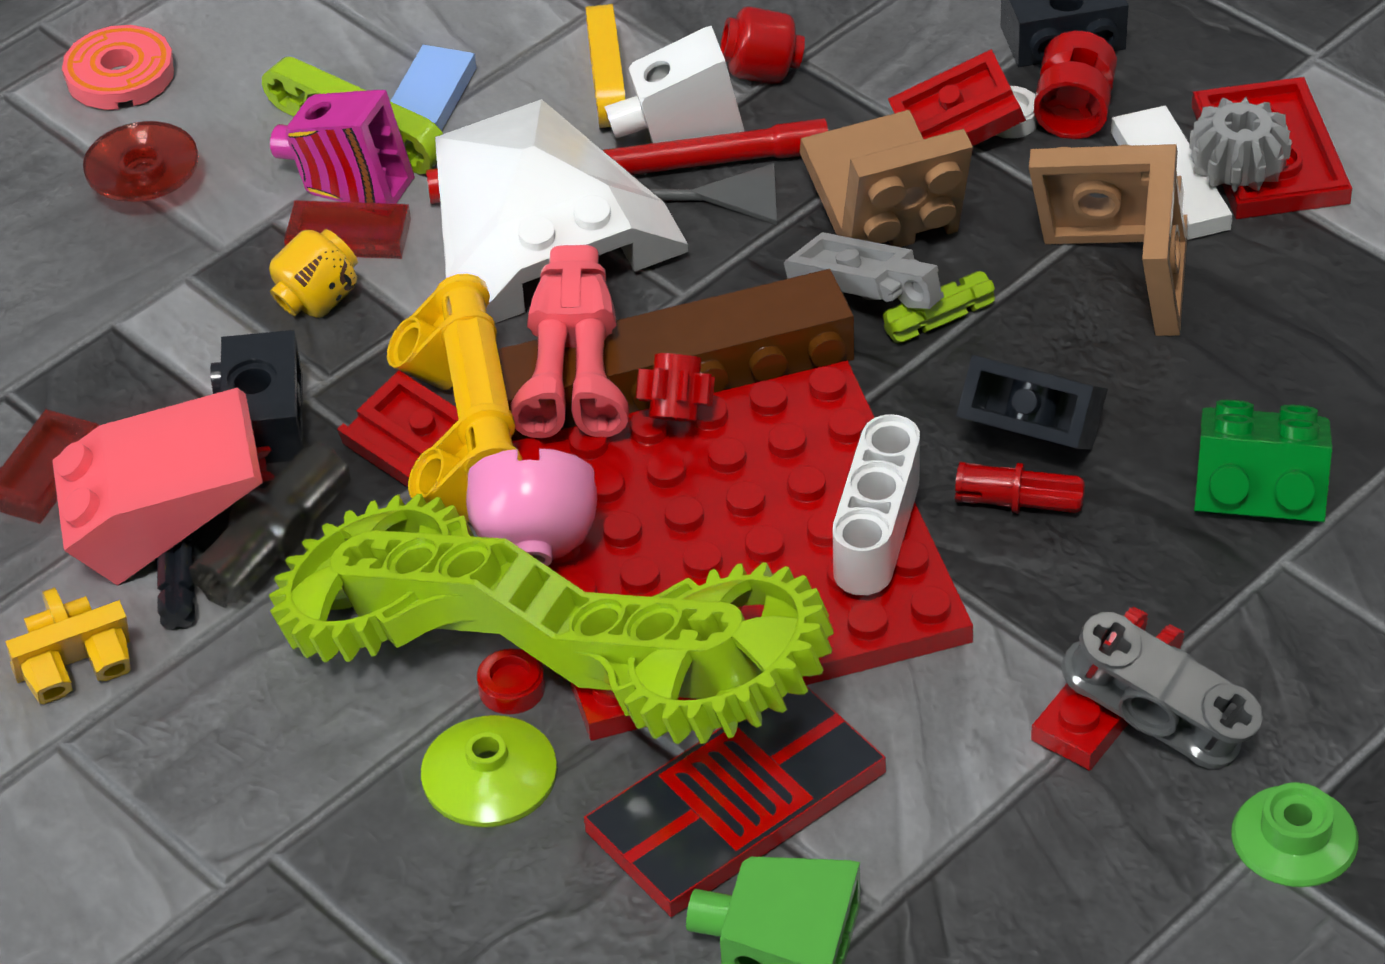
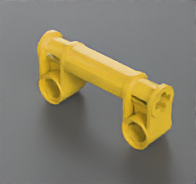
[387,274,522,523]

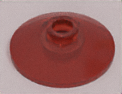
[83,121,199,202]

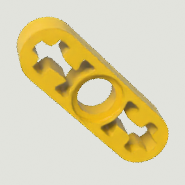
[585,4,625,128]

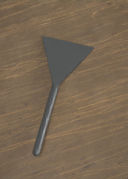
[649,163,777,225]

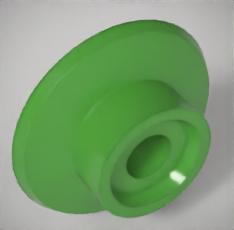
[1231,782,1359,887]

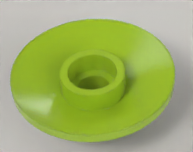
[421,715,557,827]

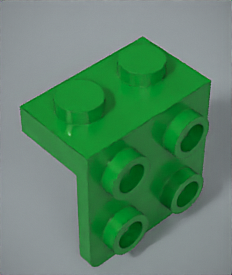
[1194,400,1332,522]

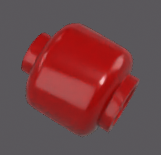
[720,6,805,84]

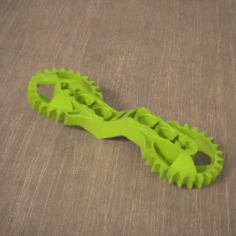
[269,494,834,744]

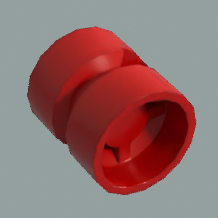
[1033,30,1117,139]

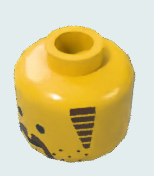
[269,229,358,318]

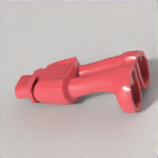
[511,245,629,438]

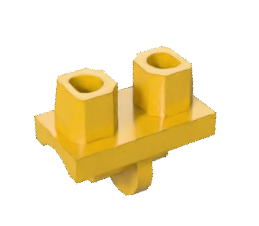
[5,587,131,704]

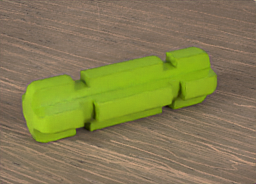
[883,271,995,343]

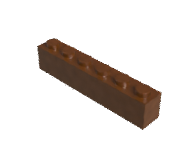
[498,269,854,441]

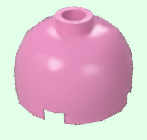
[466,449,597,566]

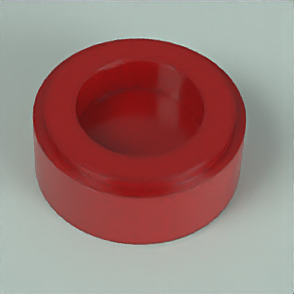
[477,648,545,715]

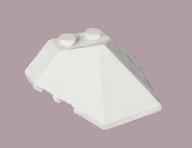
[435,99,688,323]

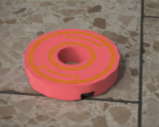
[62,25,174,110]

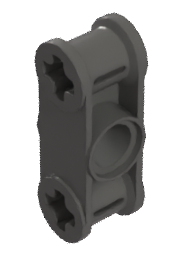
[1061,612,1263,769]

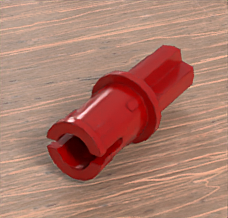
[955,462,1085,514]

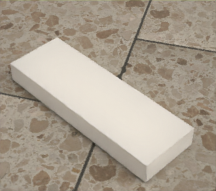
[1111,105,1232,240]

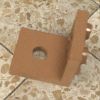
[799,110,973,247]
[1029,144,1189,336]

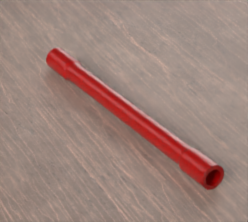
[426,118,828,204]

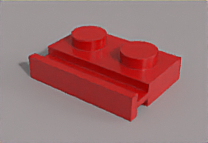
[888,49,1026,146]
[337,370,458,487]

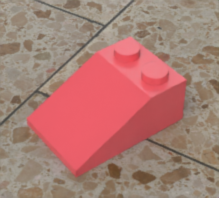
[52,388,263,586]

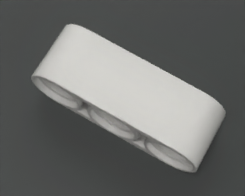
[833,415,920,595]

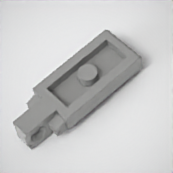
[784,232,944,309]

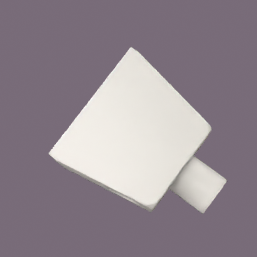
[604,26,744,143]

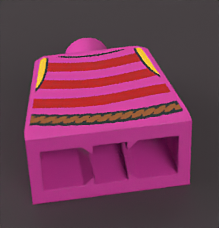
[270,90,415,213]

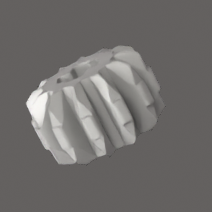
[1189,96,1292,193]

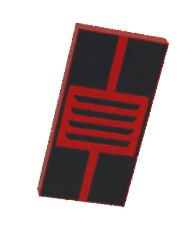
[584,684,886,918]

